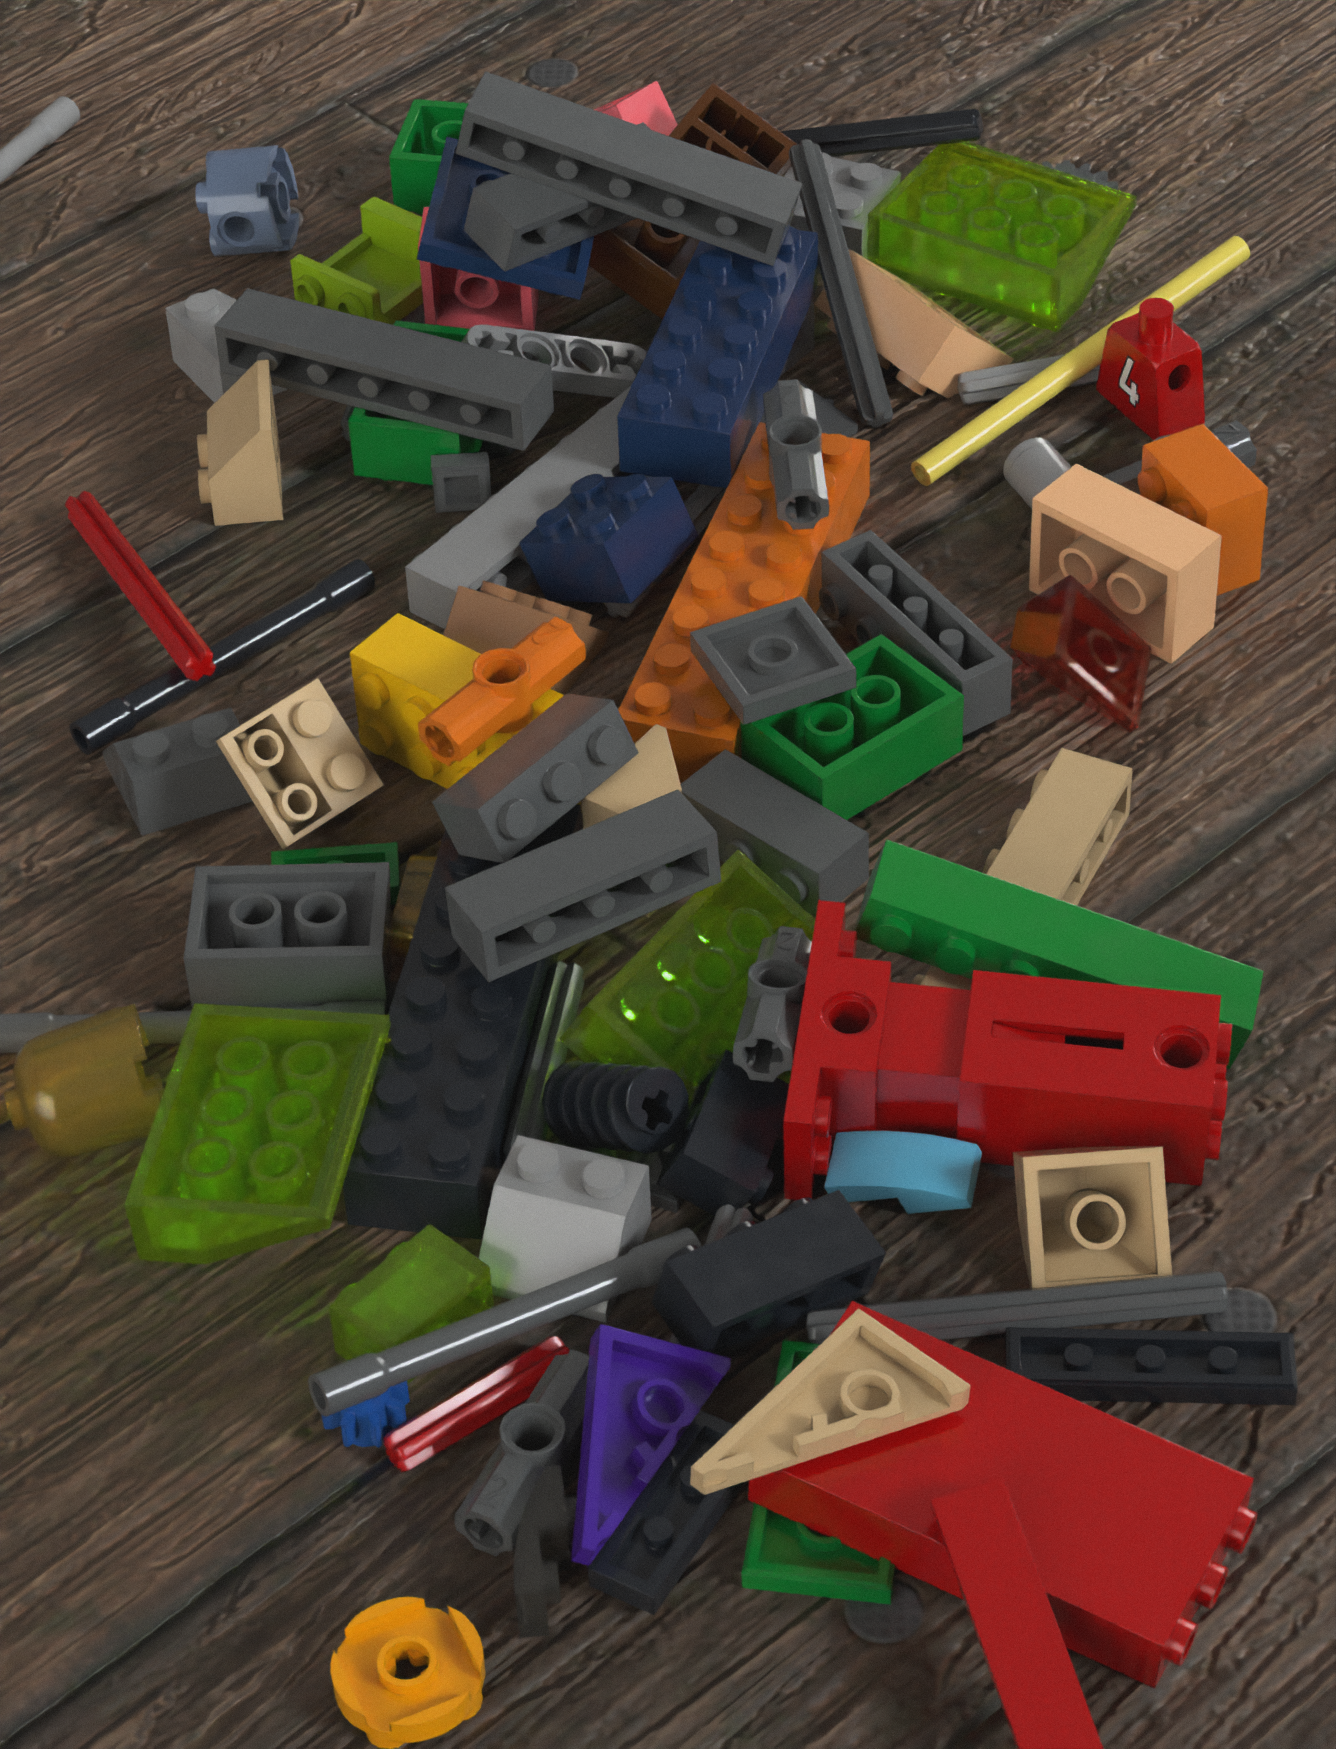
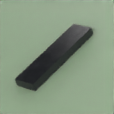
[1005,1327,1298,1405]

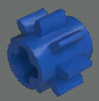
[321,1360,410,1448]

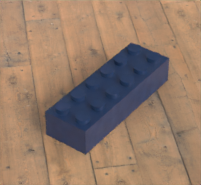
[617,226,818,488]

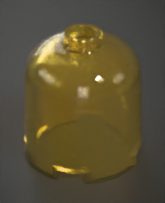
[4,1004,173,1158]

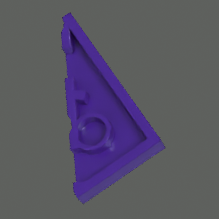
[571,1324,731,1566]

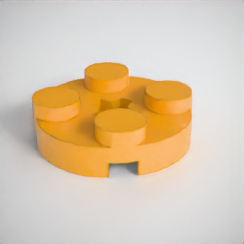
[330,1597,486,1749]

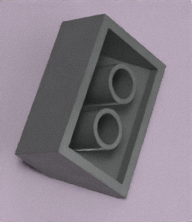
[184,862,392,1010]

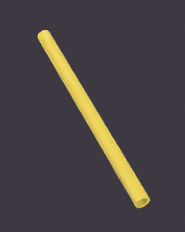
[911,236,1250,486]

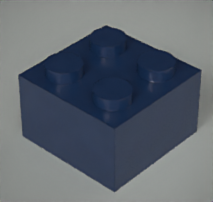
[519,474,699,604]

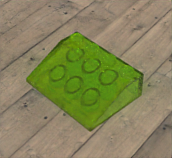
[867,142,1137,332]
[559,849,857,1103]
[124,1003,391,1264]

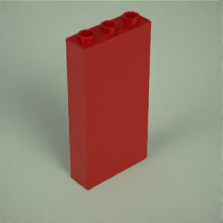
[748,1301,1258,1688]

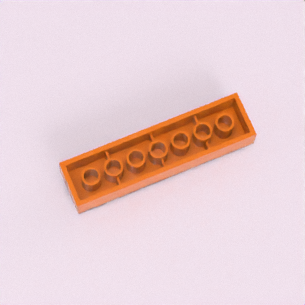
[618,422,870,784]

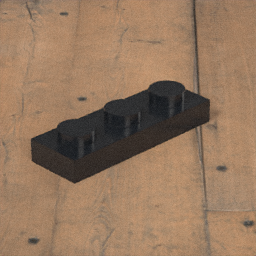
[588,1410,745,1615]

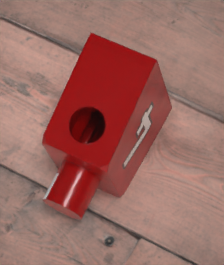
[1096,298,1205,440]

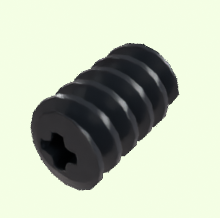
[542,1060,689,1154]

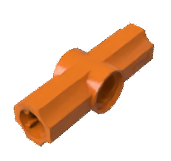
[418,616,586,767]

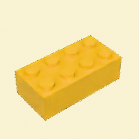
[350,613,582,813]

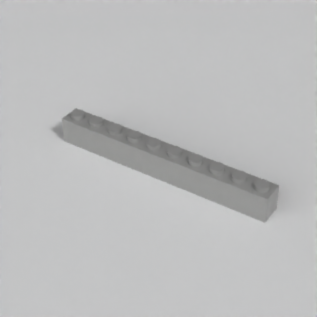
[405,302,815,629]

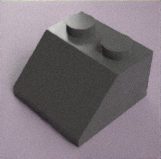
[102,707,252,836]

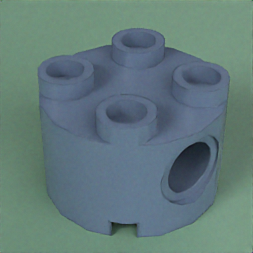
[195,145,299,257]

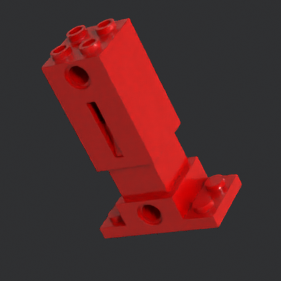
[784,900,1232,1200]

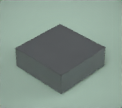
[431,452,492,513]

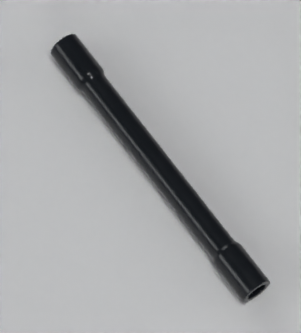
[69,559,376,755]

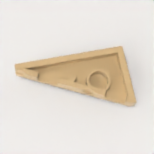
[690,1308,971,1495]

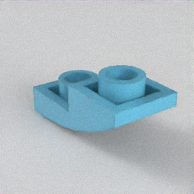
[824,1131,982,1214]

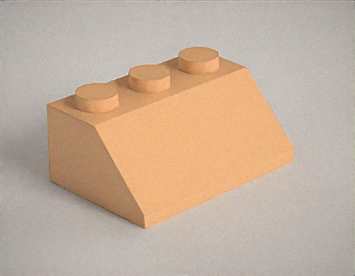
[814,249,1014,398]

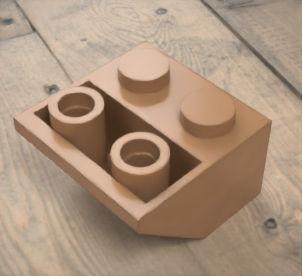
[443,580,609,694]

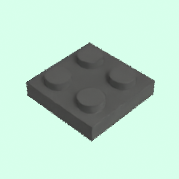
[690,596,856,725]

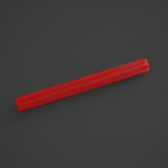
[65,491,216,681]

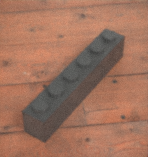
[455,71,803,266]
[214,288,554,451]

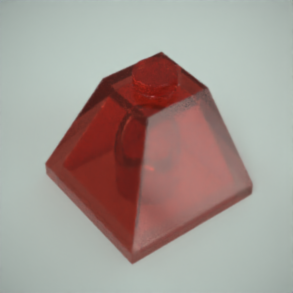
[1010,574,1152,732]

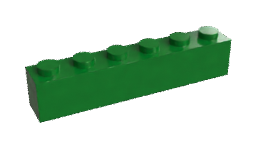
[854,839,1264,1069]

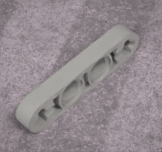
[461,324,647,398]

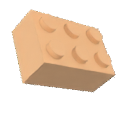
[1029,464,1222,664]

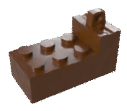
[588,83,797,320]

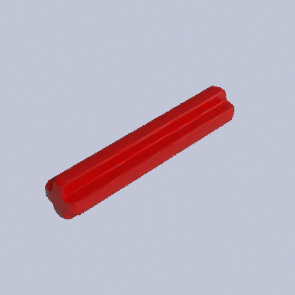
[383,1336,570,1472]

